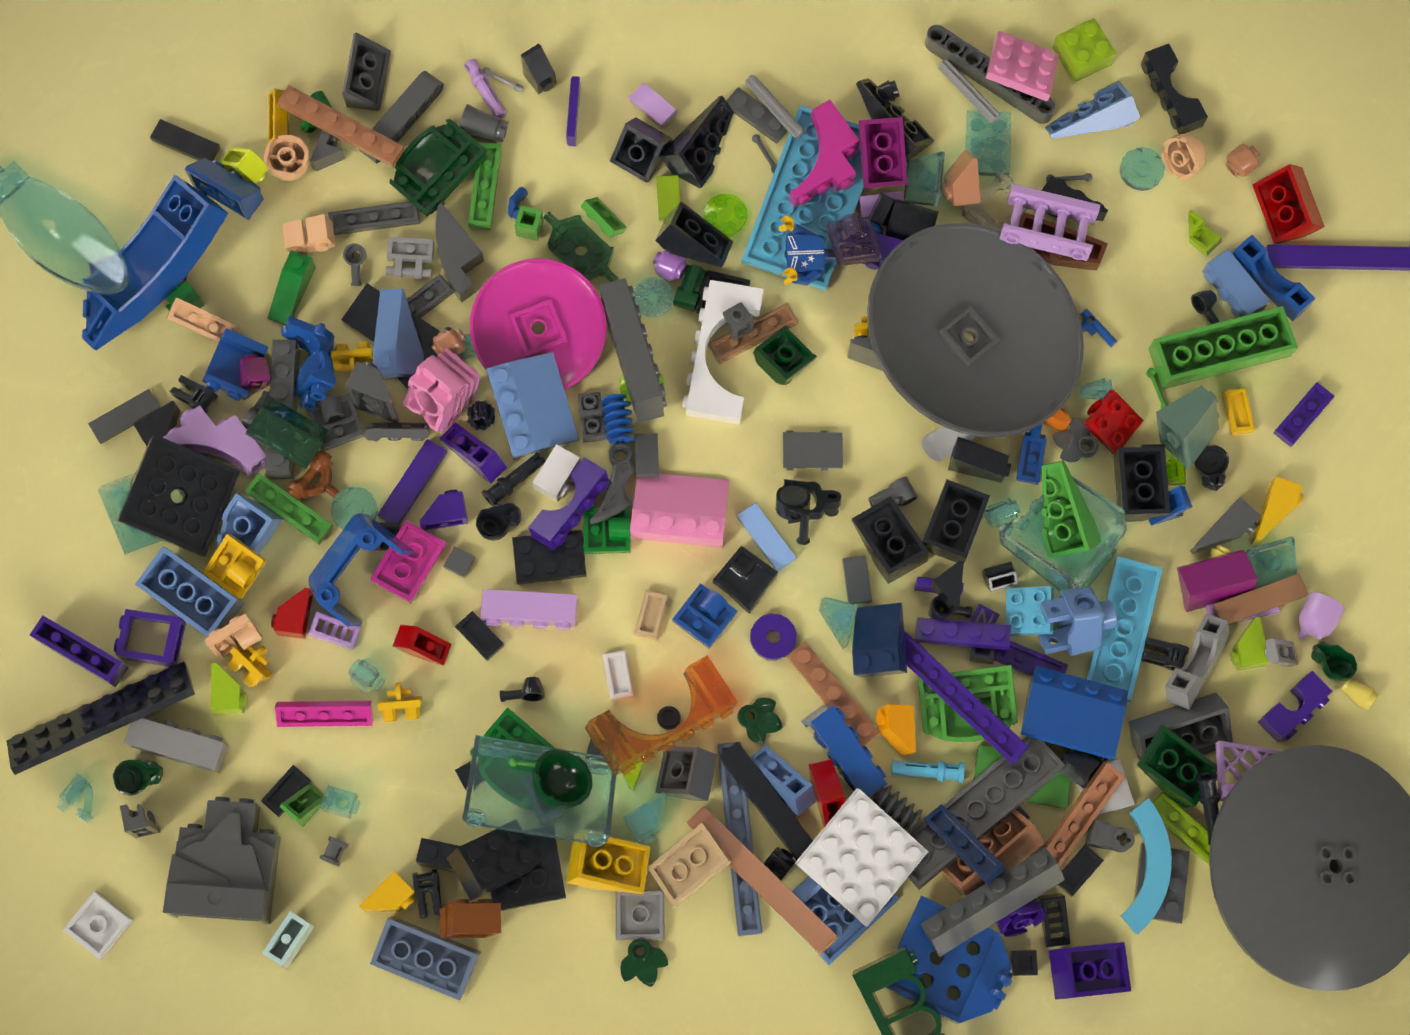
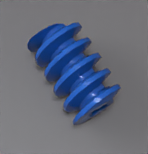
[602,394,635,444]

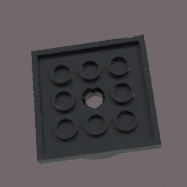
[116,434,240,557]

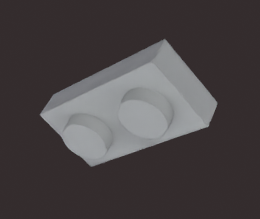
[1265,638,1298,667]

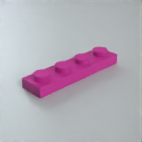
[275,701,373,727]

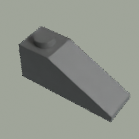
[1190,497,1261,554]

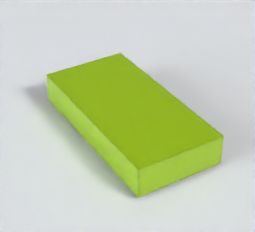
[656,175,680,221]

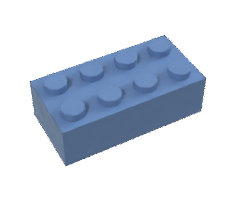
[135,546,244,637]

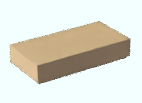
[634,589,668,641]

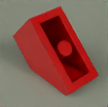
[271,588,313,639]
[392,625,452,666]

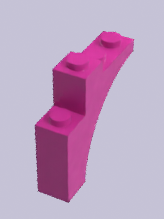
[789,100,860,208]

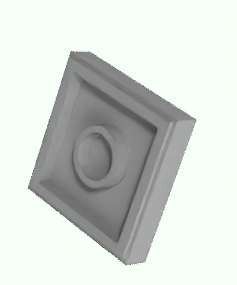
[616,890,665,940]

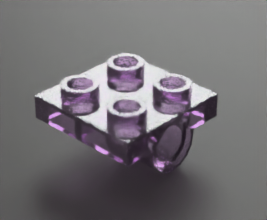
[826,213,882,266]

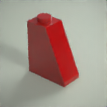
[808,759,846,827]

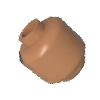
[1225,144,1260,177]
[432,327,467,355]

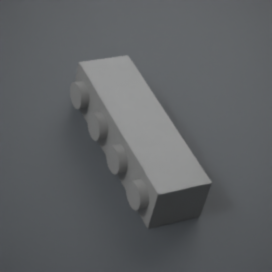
[124,715,229,774]

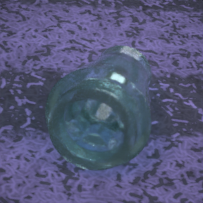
[1079,378,1112,400]

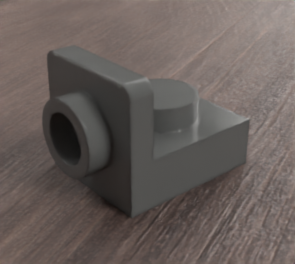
[723,302,753,341]

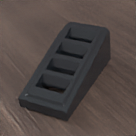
[1038,893,1071,947]

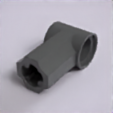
[868,476,918,507]

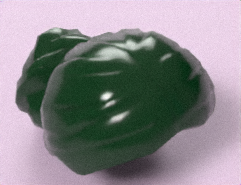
[1311,641,1357,682]
[113,760,163,796]

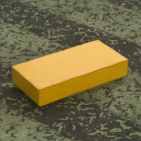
[1222,387,1255,435]

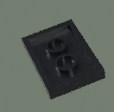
[512,530,587,584]

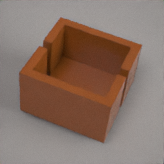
[439,899,501,938]

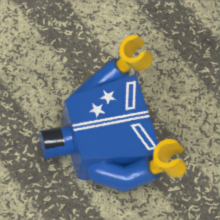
[779,216,837,286]

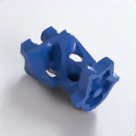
[281,316,336,410]

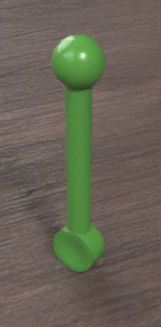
[1146,368,1168,409]
[508,757,536,767]

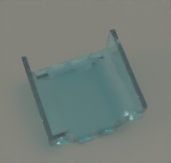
[999,476,1127,591]

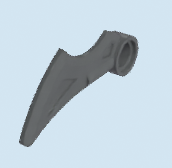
[590,443,636,524]

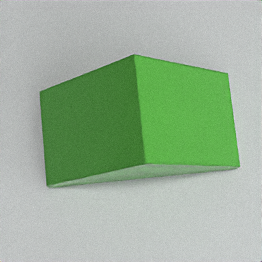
[280,783,327,827]

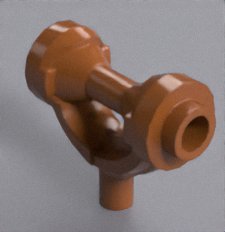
[286,449,340,500]

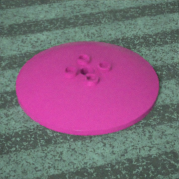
[470,258,607,390]

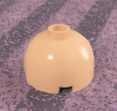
[1161,134,1206,180]
[264,135,310,181]

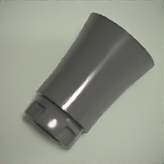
[459,104,509,142]

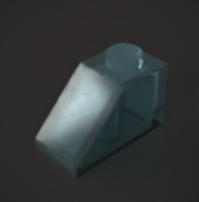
[623,792,667,845]

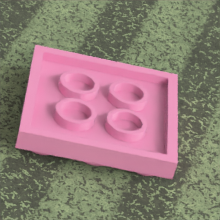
[986,31,1059,101]

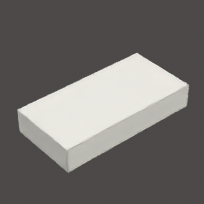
[602,650,634,701]

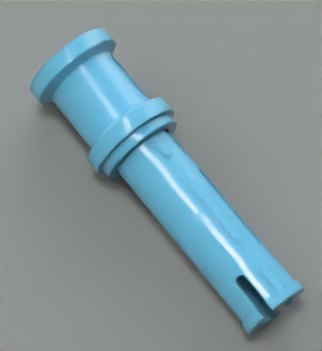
[891,760,965,784]

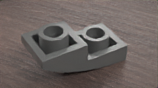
[578,392,606,443]

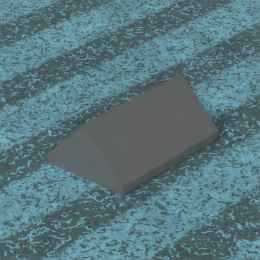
[342,32,391,111]

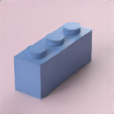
[1202,249,1270,318]

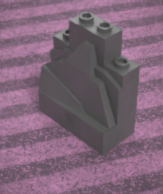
[163,797,281,925]

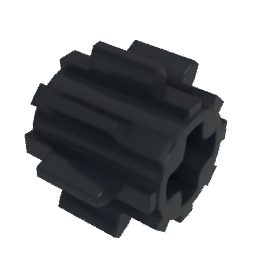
[467,400,495,431]

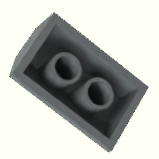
[346,361,399,422]

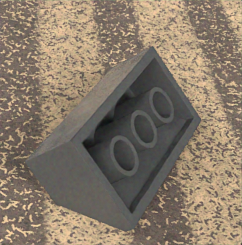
[1128,692,1233,760]

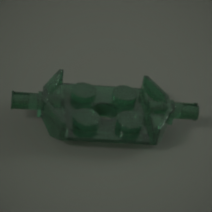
[543,211,619,282]

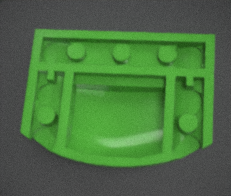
[918,665,1018,742]

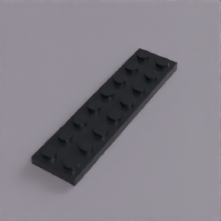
[6,661,195,775]

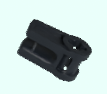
[169,375,218,414]
[1141,637,1190,671]
[412,869,442,919]

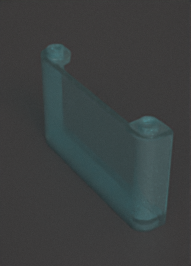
[462,735,618,847]

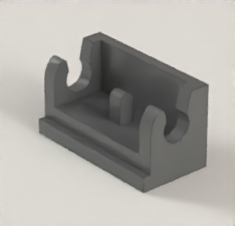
[120,804,160,838]

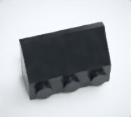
[1113,447,1170,522]

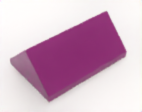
[859,117,907,188]
[1177,550,1257,612]

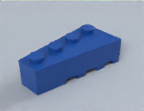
[801,705,887,797]

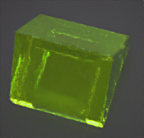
[1166,458,1186,485]

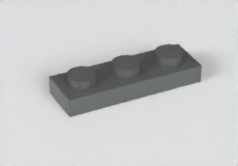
[727,87,787,144]

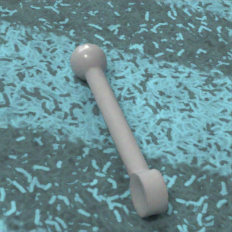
[482,67,523,92]

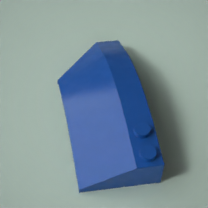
[82,174,228,350]

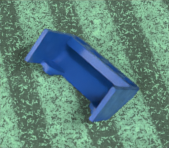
[308,513,415,627]

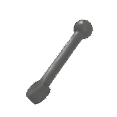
[752,134,777,173]
[1046,173,1092,182]

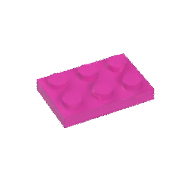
[370,520,447,604]

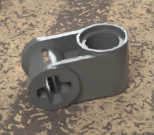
[1085,820,1134,852]

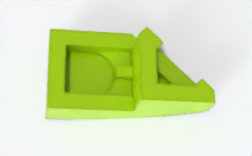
[1188,210,1222,256]

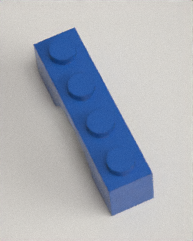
[1233,235,1316,322]

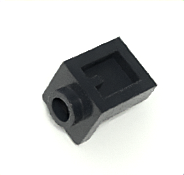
[763,847,796,881]

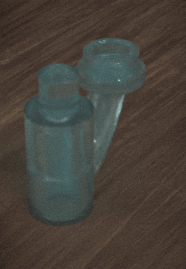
[56,773,94,823]

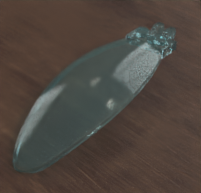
[0,161,129,294]

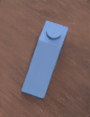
[750,745,816,816]

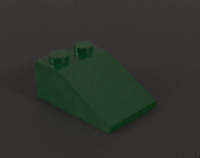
[1137,725,1217,808]

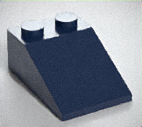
[852,602,907,678]

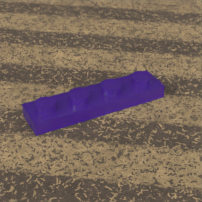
[915,617,1011,650]

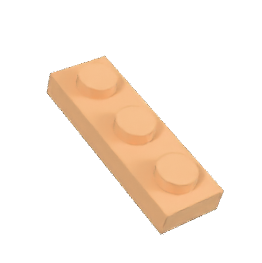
[166,298,240,343]

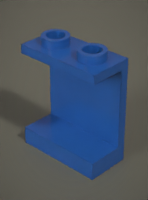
[202,328,268,401]

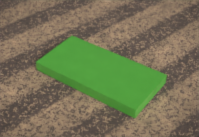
[973,745,1071,809]

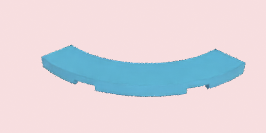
[1120,798,1172,935]

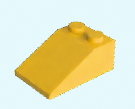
[566,830,650,894]

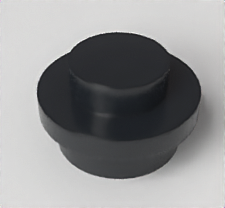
[657,706,681,730]

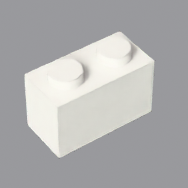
[532,444,581,502]

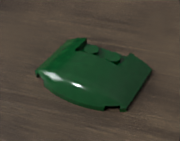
[389,119,488,216]

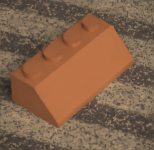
[942,810,1045,897]

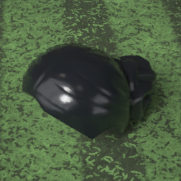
[1194,445,1229,491]
[476,503,522,541]

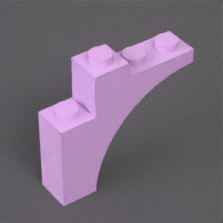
[146,406,266,478]

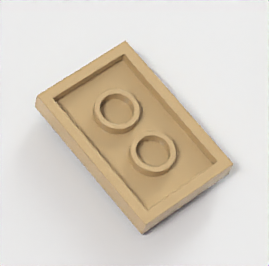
[648,823,732,907]

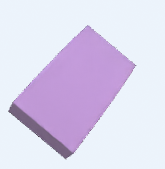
[628,83,677,127]

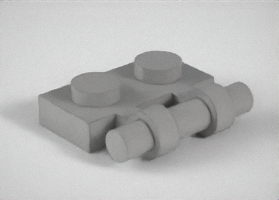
[386,237,435,279]

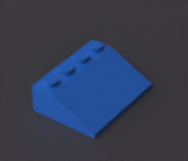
[1020,666,1128,760]

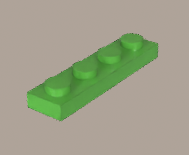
[468,142,502,229]
[245,473,334,545]

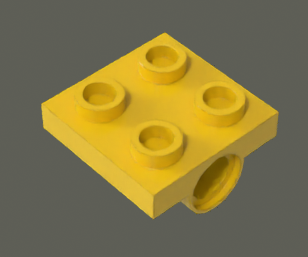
[202,534,267,599]

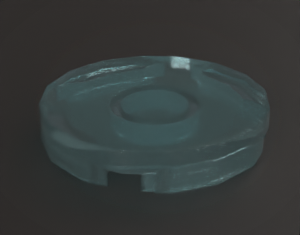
[1119,147,1165,191]
[331,487,378,530]

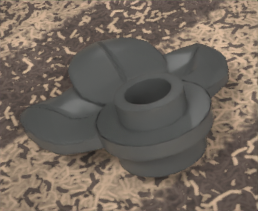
[1053,418,1098,463]

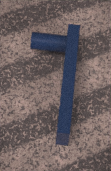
[923,804,1005,885]

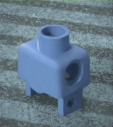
[1038,586,1117,656]

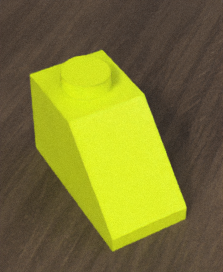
[219,147,268,184]

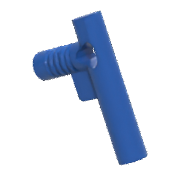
[1080,309,1118,347]

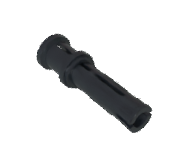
[481,452,545,506]
[1195,772,1221,845]

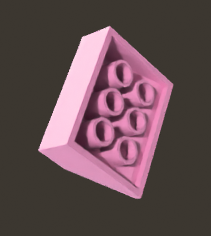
[630,473,729,548]

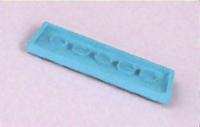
[1086,556,1163,702]

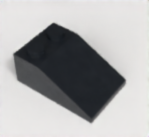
[655,201,733,267]
[852,496,929,584]

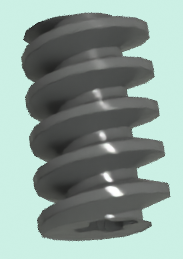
[872,785,923,833]

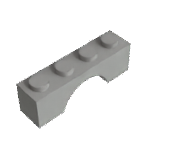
[1165,613,1230,710]

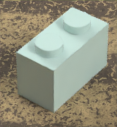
[262,911,314,969]

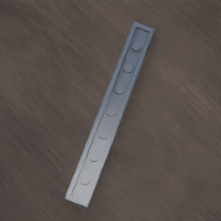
[717,742,762,936]

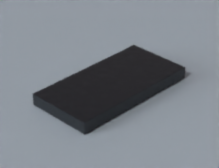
[341,283,441,347]

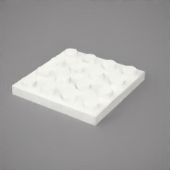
[795,788,928,927]

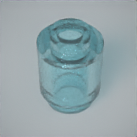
[984,498,1020,527]

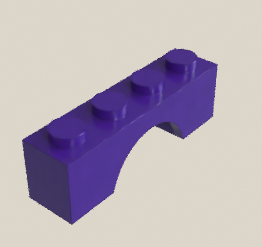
[528,457,609,551]

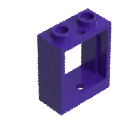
[114,609,186,667]

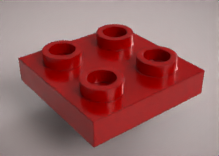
[1083,390,1144,455]

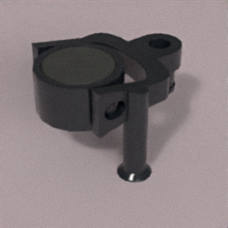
[775,479,842,545]

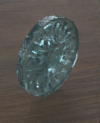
[634,277,673,317]

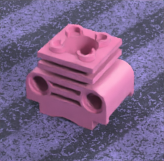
[403,348,481,434]

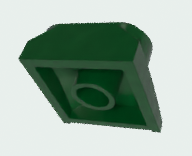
[753,325,817,385]

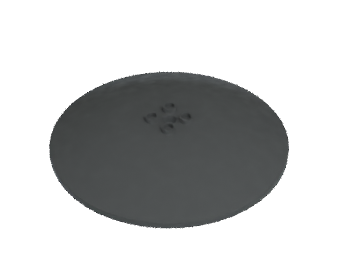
[867,223,1084,438]
[1209,745,1410,991]

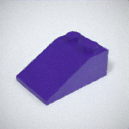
[1048,942,1131,1000]

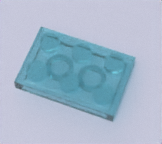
[965,110,1011,177]

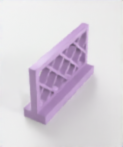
[1216,741,1281,802]

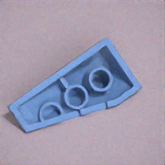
[373,288,424,379]

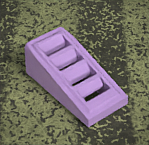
[307,611,361,650]

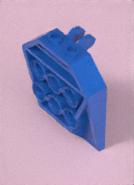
[885,895,1013,1024]

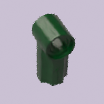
[673,264,706,312]

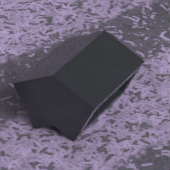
[869,192,896,227]
[982,561,1018,592]

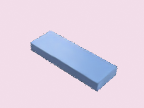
[737,503,796,571]

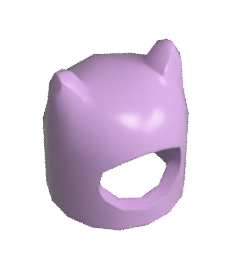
[1298,592,1345,639]

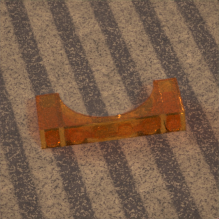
[585,655,738,776]

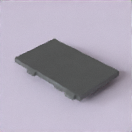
[783,430,843,471]

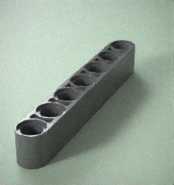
[925,25,1055,124]

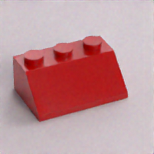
[1252,164,1325,244]

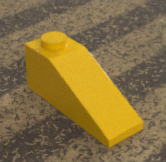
[1251,476,1304,546]

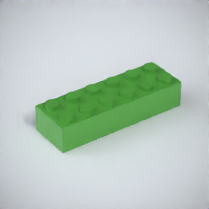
[1148,306,1298,390]

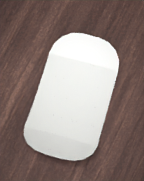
[921,426,975,461]

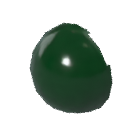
[532,749,593,810]

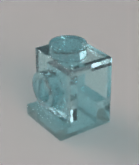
[320,785,360,819]

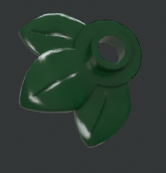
[737,698,783,744]
[620,939,668,987]

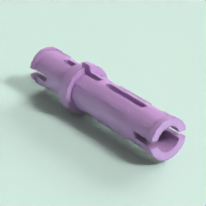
[464,59,507,119]

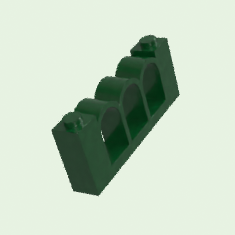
[852,945,945,1035]

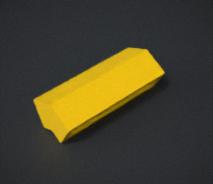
[268,88,289,143]

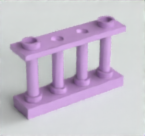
[999,184,1100,261]

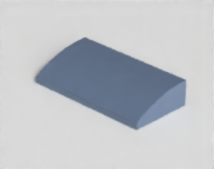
[370,916,481,1000]

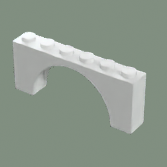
[682,280,764,425]

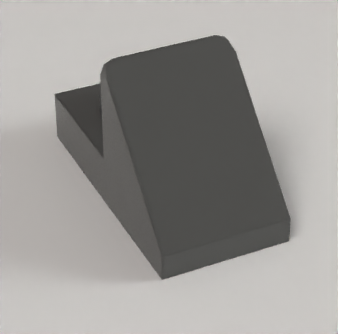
[310,130,345,171]

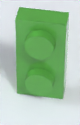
[581,197,627,237]

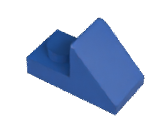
[1149,486,1193,526]

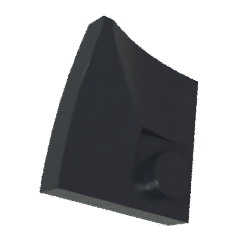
[713,546,778,614]

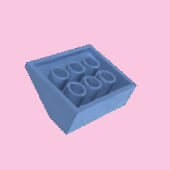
[486,352,579,459]
[792,876,899,965]

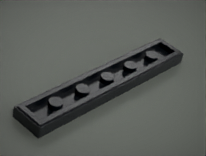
[718,742,813,861]

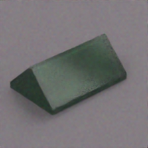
[245,395,328,469]

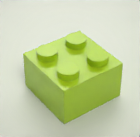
[1052,18,1116,83]

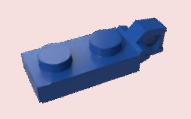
[1016,424,1047,485]

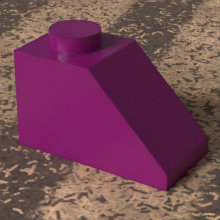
[239,354,270,389]

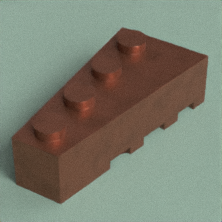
[1019,212,1108,271]

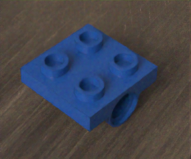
[672,583,738,649]

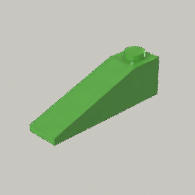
[1041,460,1101,558]

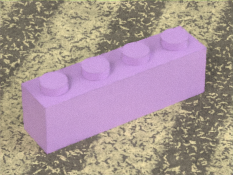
[481,589,578,630]

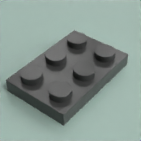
[1134,843,1190,924]

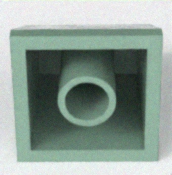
[1156,385,1219,469]

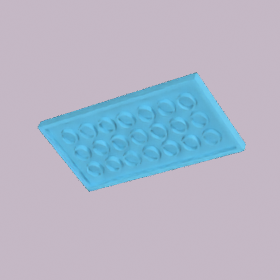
[741,105,864,291]

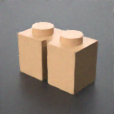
[282,214,335,255]

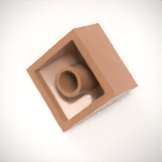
[941,150,981,206]

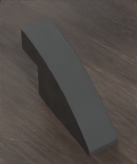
[435,203,484,303]

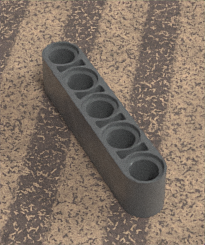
[358,71,444,164]

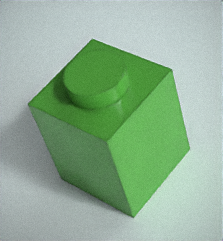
[514,205,544,241]

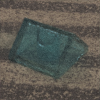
[904,151,945,207]
[1246,536,1297,590]
[819,597,858,649]

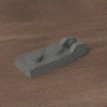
[363,422,430,441]

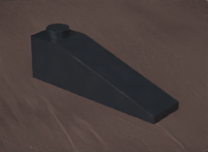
[856,78,934,162]
[660,95,734,188]

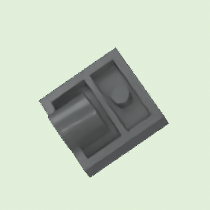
[306,393,364,451]

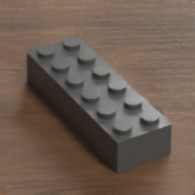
[599,278,667,423]

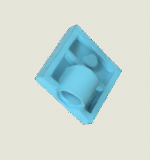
[1005,586,1058,636]

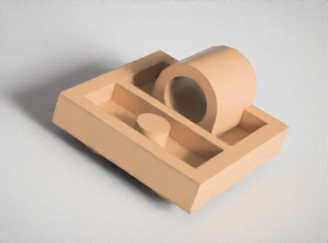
[204,614,262,660]

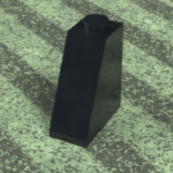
[948,437,1011,483]

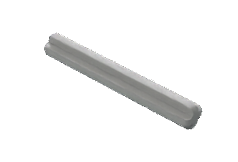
[939,59,1000,123]
[745,75,804,139]

